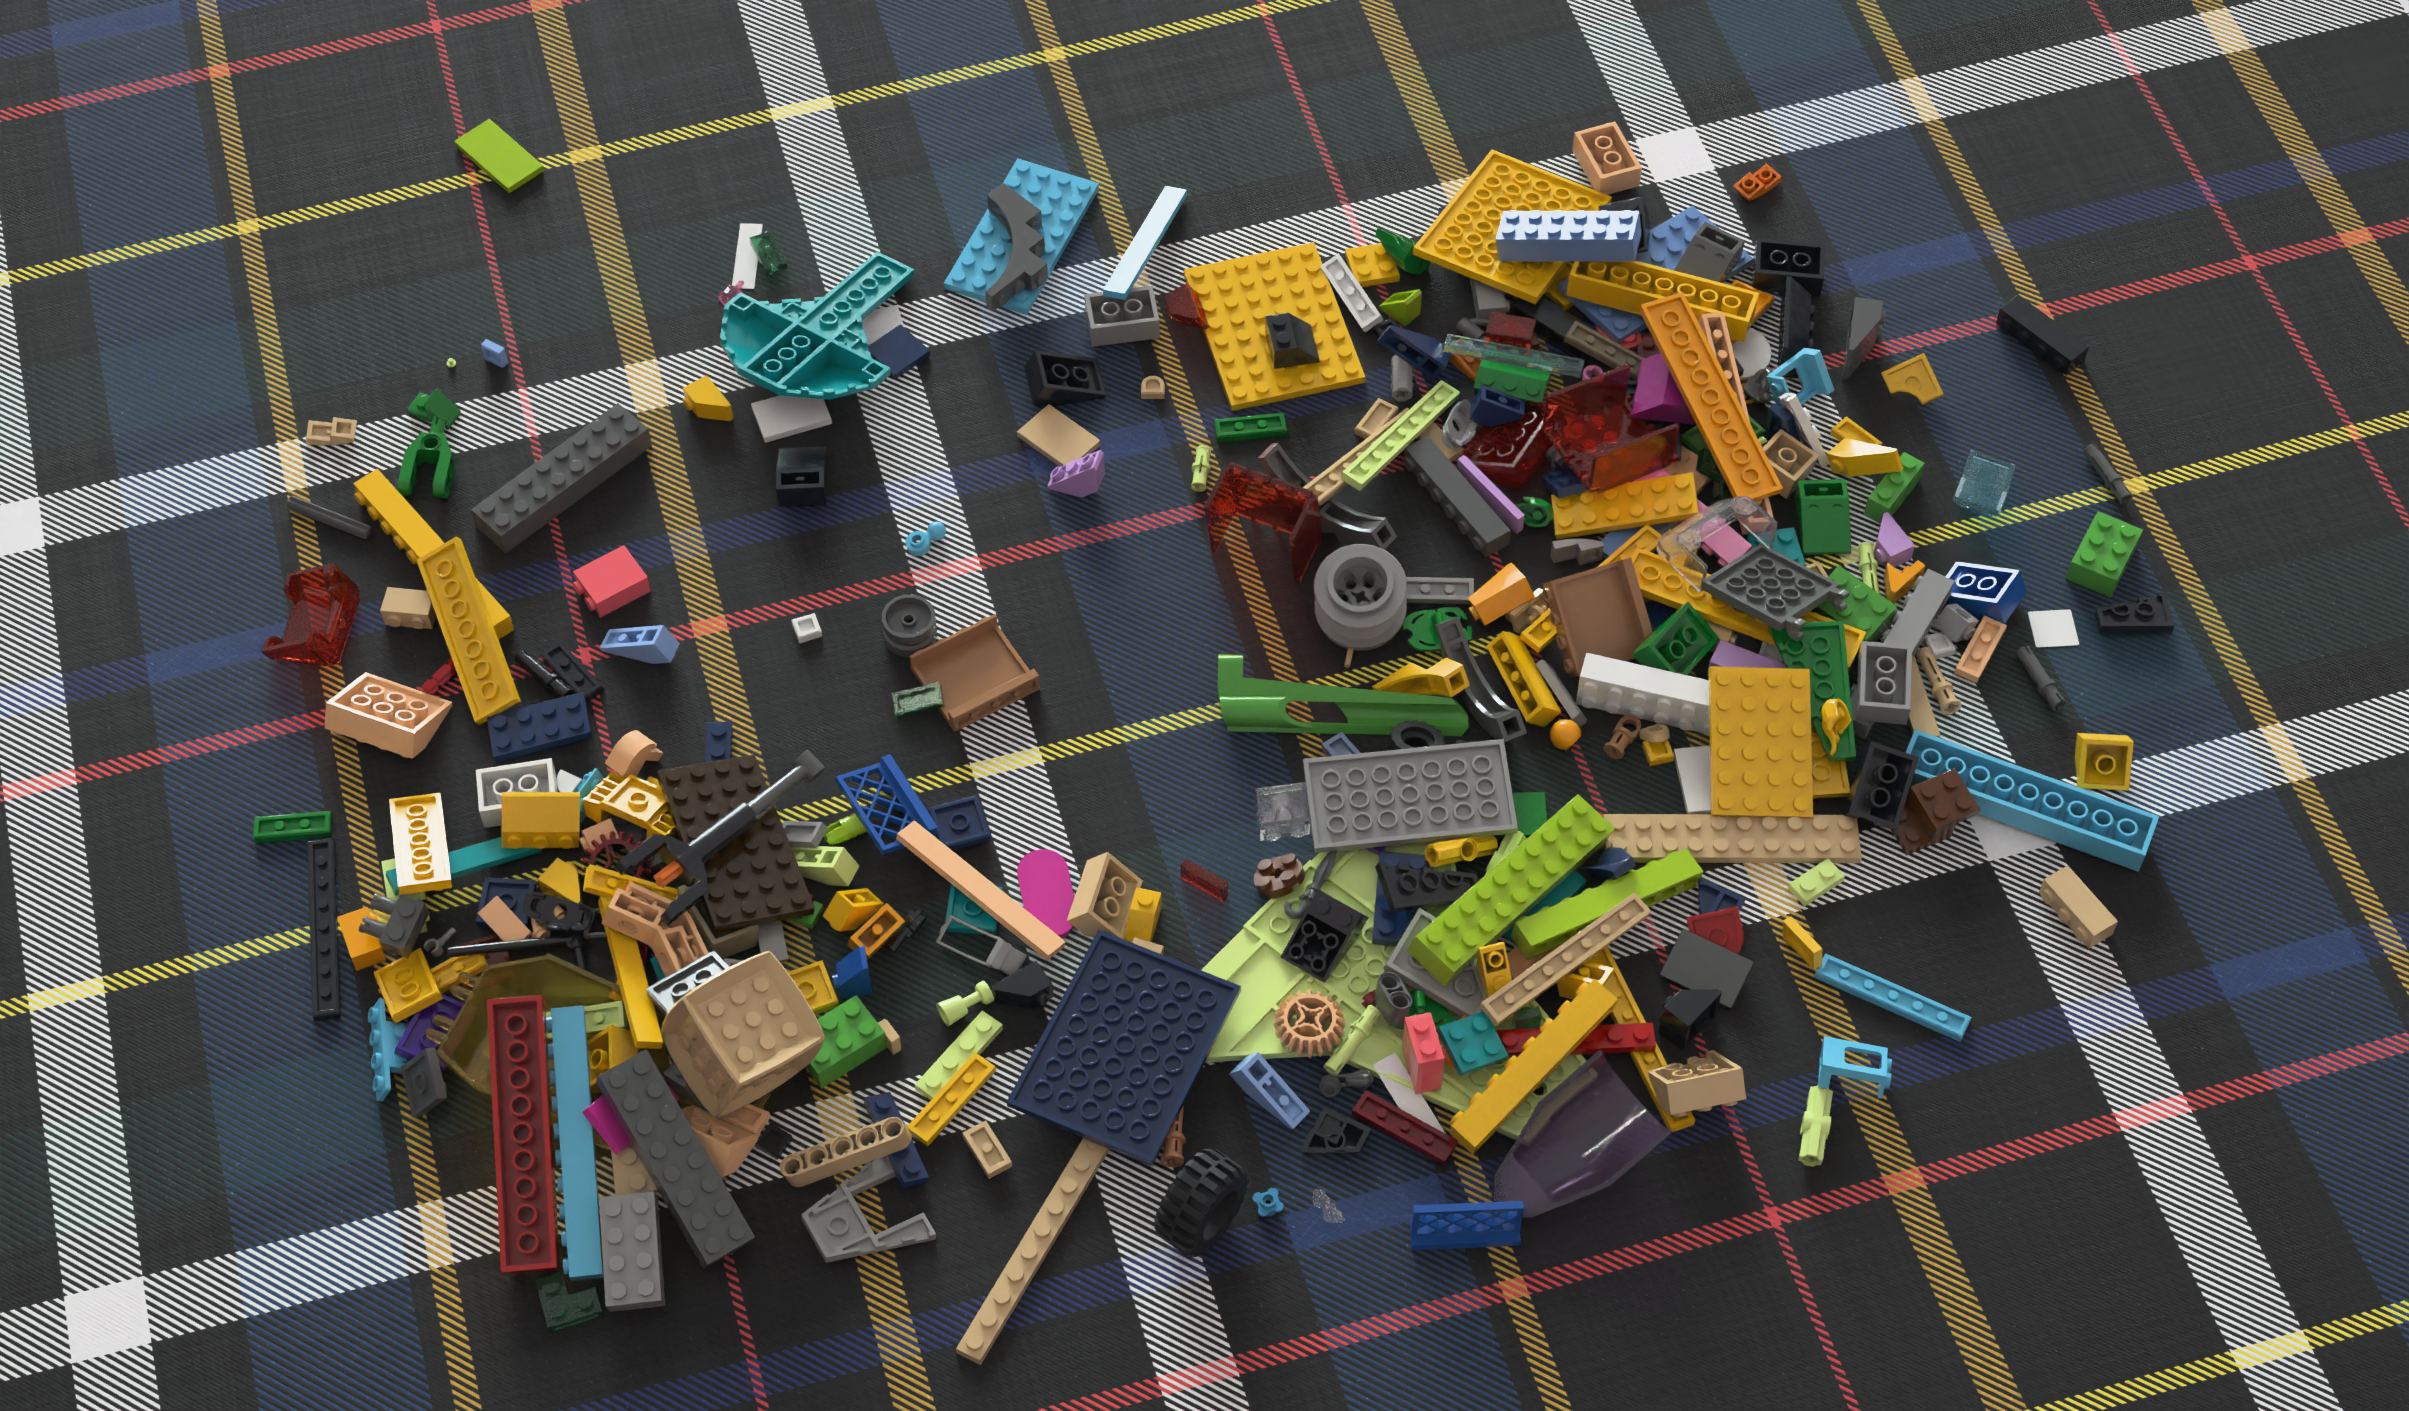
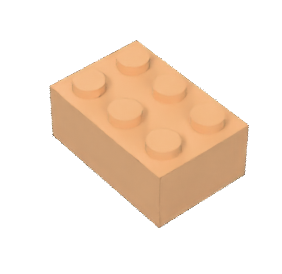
[1572,122,1642,195]

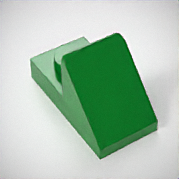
[408,389,461,430]

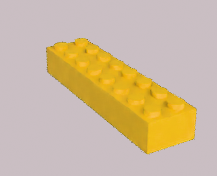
[1566,261,1759,342]

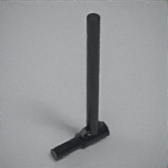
[447,930,588,974]

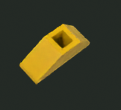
[1476,942,1519,1021]

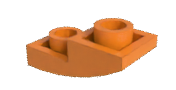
[1733,164,1782,201]

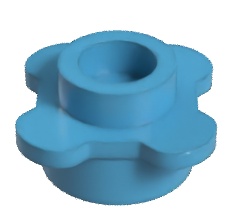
[1253,1188,1283,1217]

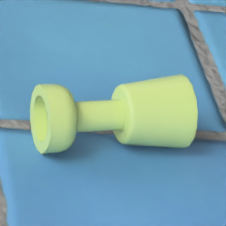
[936,981,994,1027]

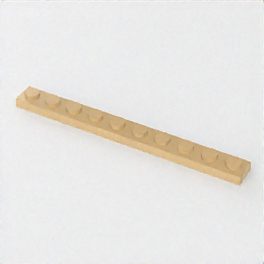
[956,1138,1110,1365]

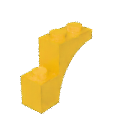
[1372,658,1470,698]

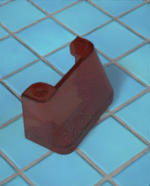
[261,563,361,666]

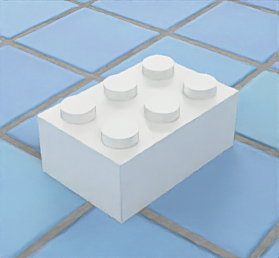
[476,758,558,828]

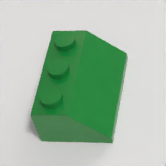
[1473,351,1554,411]

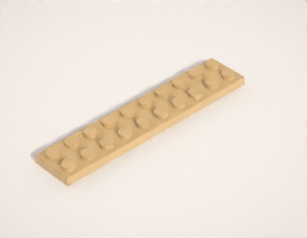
[1603,814,1862,863]

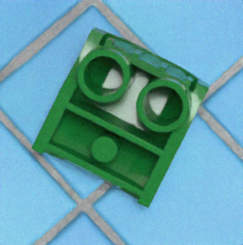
[1375,228,1431,275]

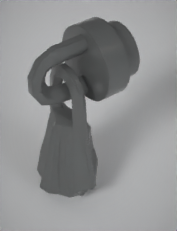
[1319,1069,1374,1098]

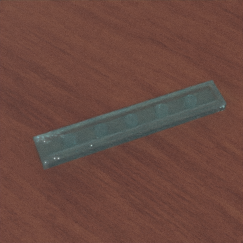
[1443,334,1584,378]

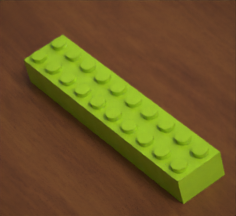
[1407,794,1615,987]

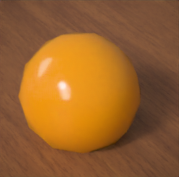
[1550,719,1581,750]

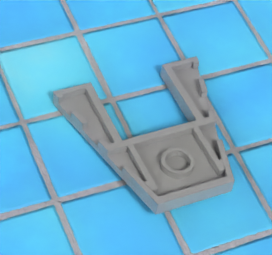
[801,1155,936,1263]

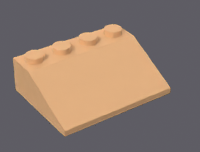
[325,672,452,759]

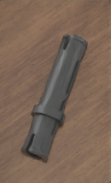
[2083,444,2133,505]
[2016,646,2067,711]

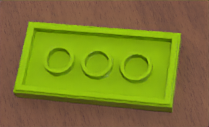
[454,119,544,193]

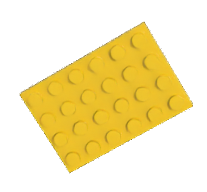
[1708,666,1813,818]

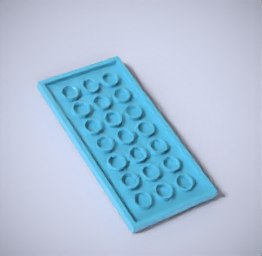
[944,158,1099,315]

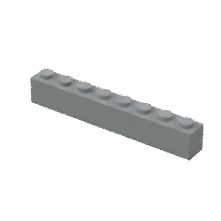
[1850,569,1955,739]

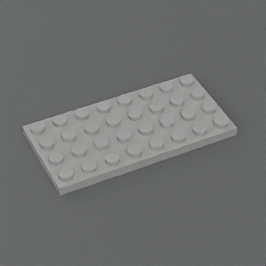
[1303,739,1518,853]

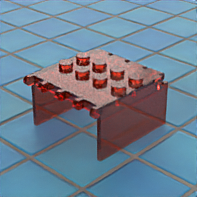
[1542,364,1681,494]
[1204,462,1322,583]

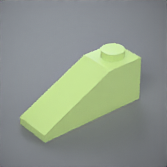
[791,846,859,886]

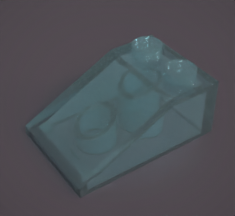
[1952,450,2016,517]

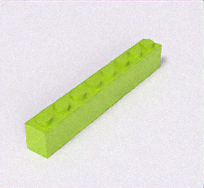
[1511,848,1703,960]

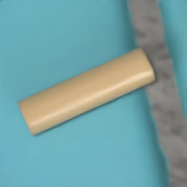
[1344,647,1354,668]

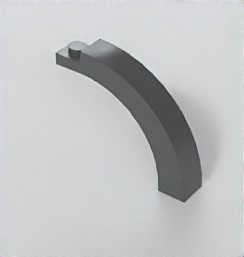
[1433,617,1527,742]

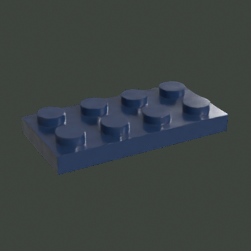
[487,692,593,762]
[1372,851,1430,946]

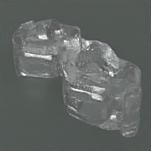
[1312,1189,1345,1223]

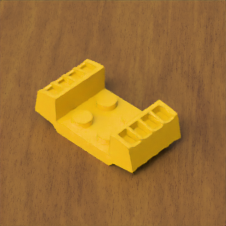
[583,771,677,840]

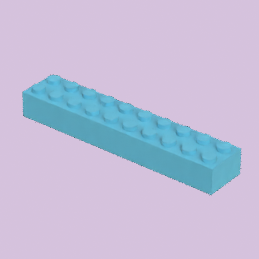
[1906,729,2159,872]

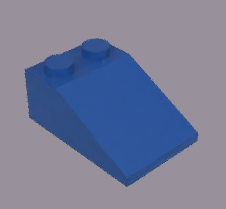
[1946,562,2027,624]

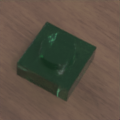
[1511,1006,1542,1029]

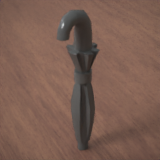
[1284,851,1337,919]

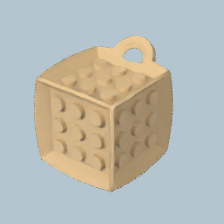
[661,951,825,1118]

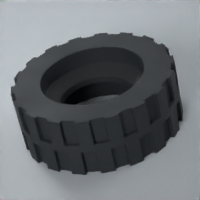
[1387,720,1445,751]

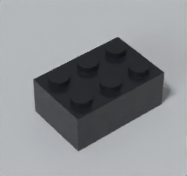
[1752,238,1825,297]

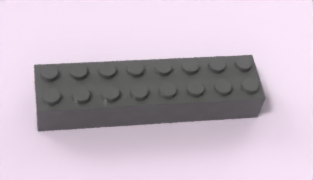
[471,403,652,553]
[596,1049,755,1269]

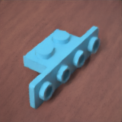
[368,999,410,1102]

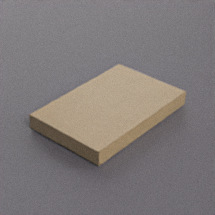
[1017,404,1101,467]

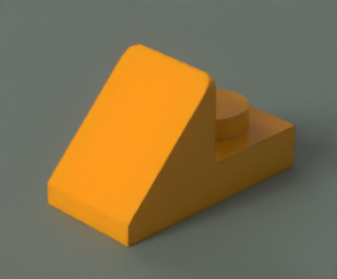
[1884,560,1926,604]

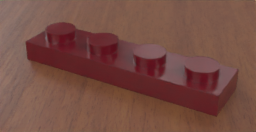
[1352,1090,1458,1166]

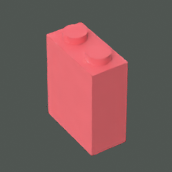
[573,545,651,618]
[1402,1012,1444,1094]

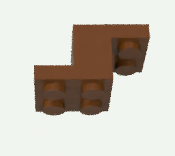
[1891,769,1980,856]

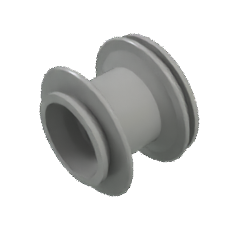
[1314,544,1407,651]

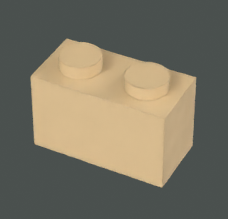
[380,587,436,629]

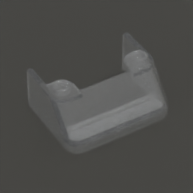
[1657,496,1778,592]

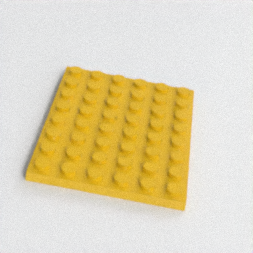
[1413,150,1612,304]
[1184,242,1365,411]

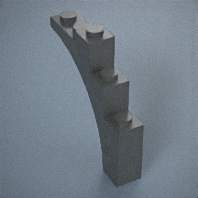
[985,183,1048,311]
[1258,443,1397,550]

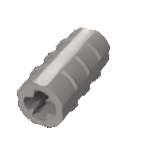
[1390,355,1414,402]

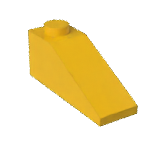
[1826,438,1903,477]

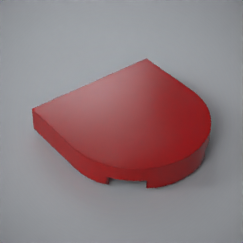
[1686,906,1744,954]

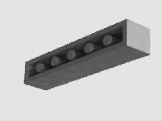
[1403,436,1511,557]

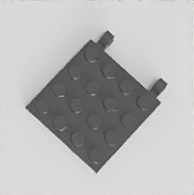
[1701,544,1850,642]

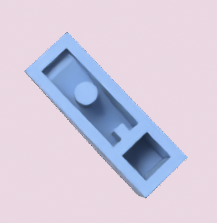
[600,625,680,664]
[1229,1052,1310,1130]

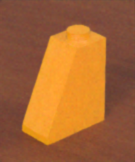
[1468,563,1535,625]

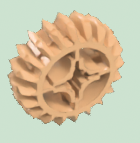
[1274,989,1345,1059]

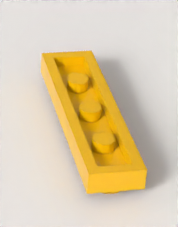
[583,864,678,901]
[907,1052,996,1147]

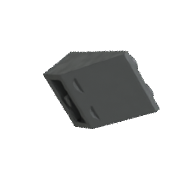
[1674,222,1745,283]

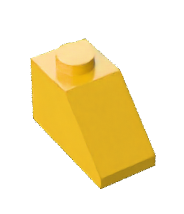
[682,375,733,421]
[538,858,583,908]
[1124,887,1162,942]
[823,888,884,932]
[1557,961,1614,1000]

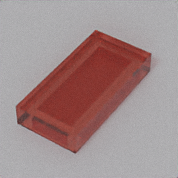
[1180,859,1228,903]

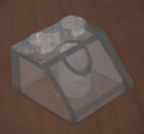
[1255,782,1310,841]

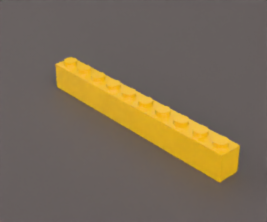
[353,469,514,640]

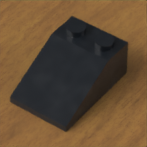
[1024,350,1106,407]

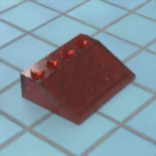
[1461,402,1568,488]

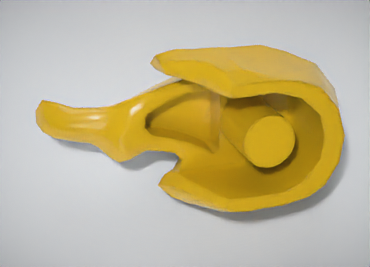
[1821,698,1851,756]

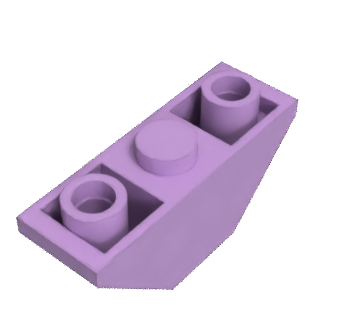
[1047,450,1105,497]

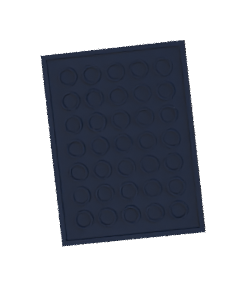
[1007,930,1241,1166]

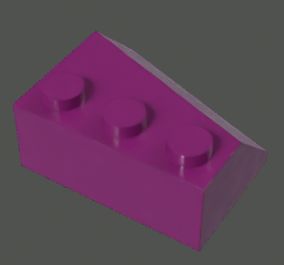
[1629,353,1695,425]

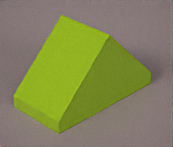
[1379,289,1422,327]

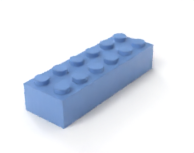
[1496,210,1641,262]

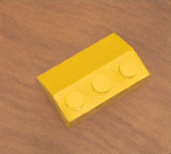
[501,792,580,849]

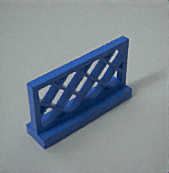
[835,754,938,855]
[1409,1201,1524,1250]

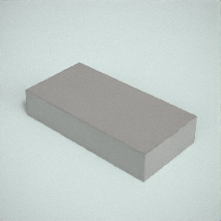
[783,821,828,848]

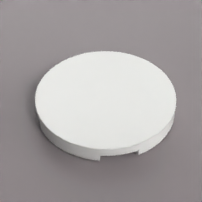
[1732,327,1771,382]

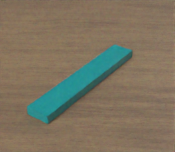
[386,837,541,896]

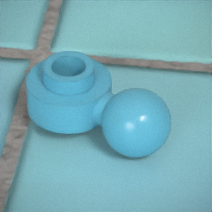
[906,521,946,556]

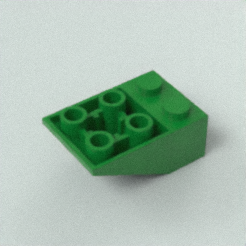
[1794,479,1851,555]

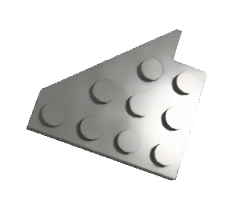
[1383,908,1487,1017]

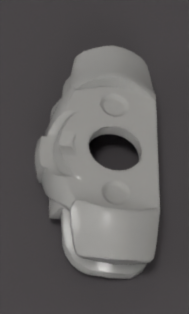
[1442,399,1478,450]

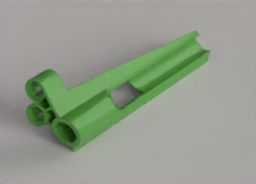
[1218,654,1469,736]

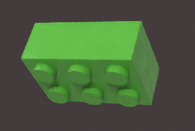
[2066,511,2143,598]
[1811,566,1897,642]
[805,995,888,1089]

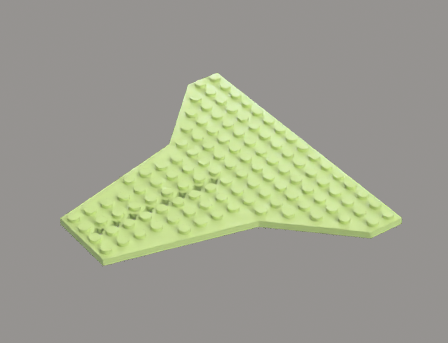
[1202,840,1593,1145]

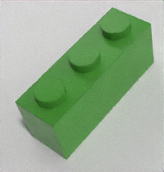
[1864,452,1925,524]

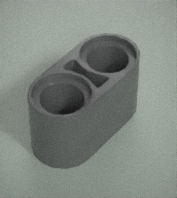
[1374,972,1412,1026]

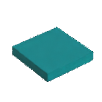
[945,884,1002,935]

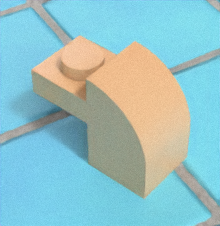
[605,730,663,777]

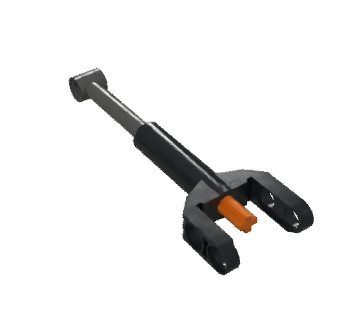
[614,749,826,925]

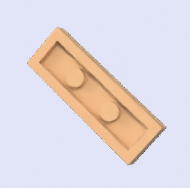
[1954,616,2007,683]

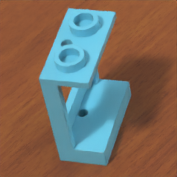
[1766,348,1834,408]
[1818,1036,1892,1099]

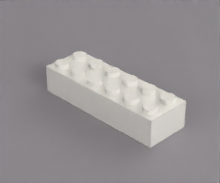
[1576,653,1710,736]

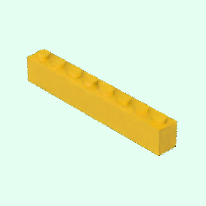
[1449,978,1618,1154]

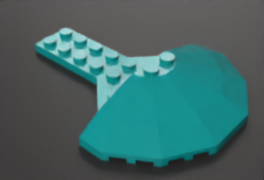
[720,251,914,400]

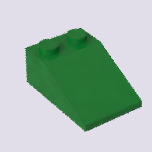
[1632,602,1719,675]

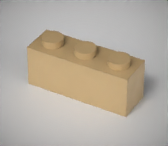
[2039,865,2118,949]

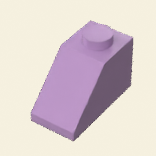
[1874,512,1915,569]

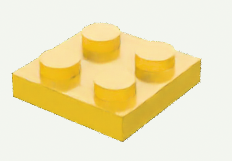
[1345,243,1400,287]

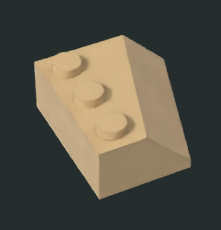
[1648,1050,1746,1117]

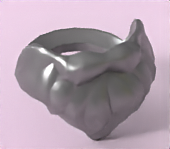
[1743,368,1774,403]

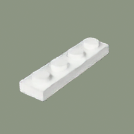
[1320,253,1384,332]

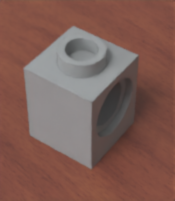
[1933,603,1978,642]

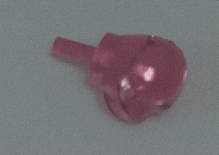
[717,280,744,308]

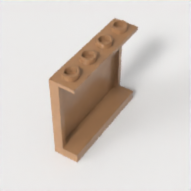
[1543,558,1653,678]
[909,614,1040,732]

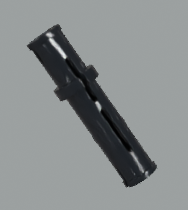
[514,650,575,698]

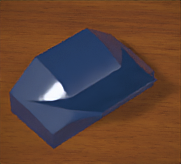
[1579,847,1636,879]

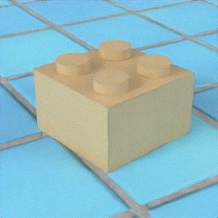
[1763,429,1819,499]

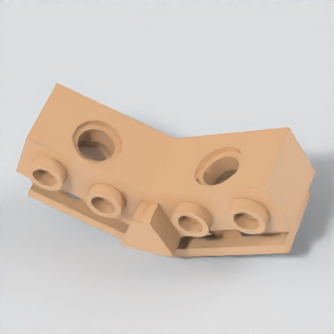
[601,882,709,978]

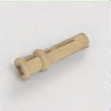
[1916,647,1962,715]

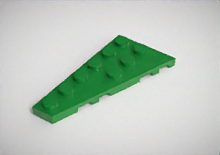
[1768,621,1856,762]

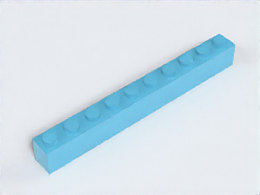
[546,1005,604,1281]

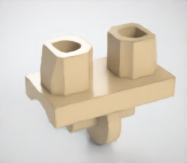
[1505,588,1548,633]

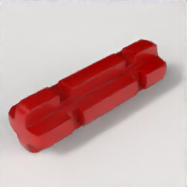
[422,657,456,695]

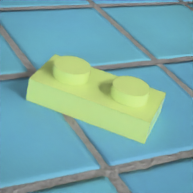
[1788,858,1845,907]

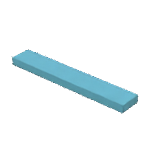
[1814,953,1972,1042]

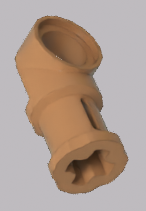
[1603,715,1641,760]

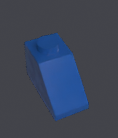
[832,946,872,999]

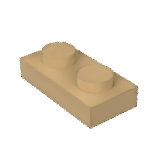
[963,1121,1012,1179]

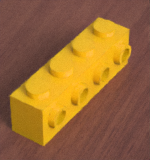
[1486,631,1561,727]

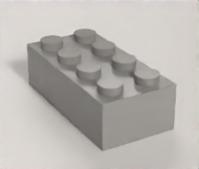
[599,1191,665,1312]

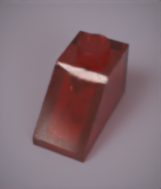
[1164,283,1210,330]

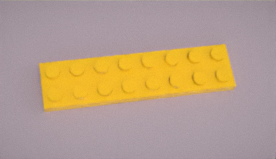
[416,537,521,725]

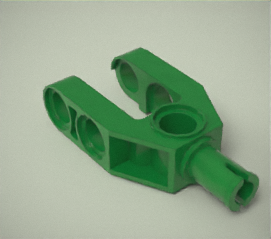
[397,416,456,498]

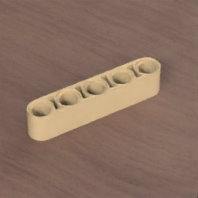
[780,1117,912,1187]

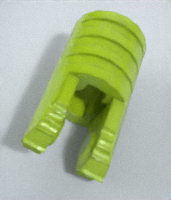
[823,813,867,846]

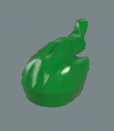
[1514,497,1554,527]

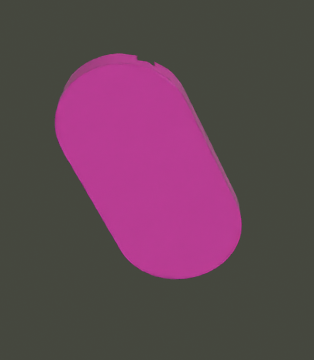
[1017,849,1075,939]

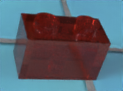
[1484,312,1536,355]

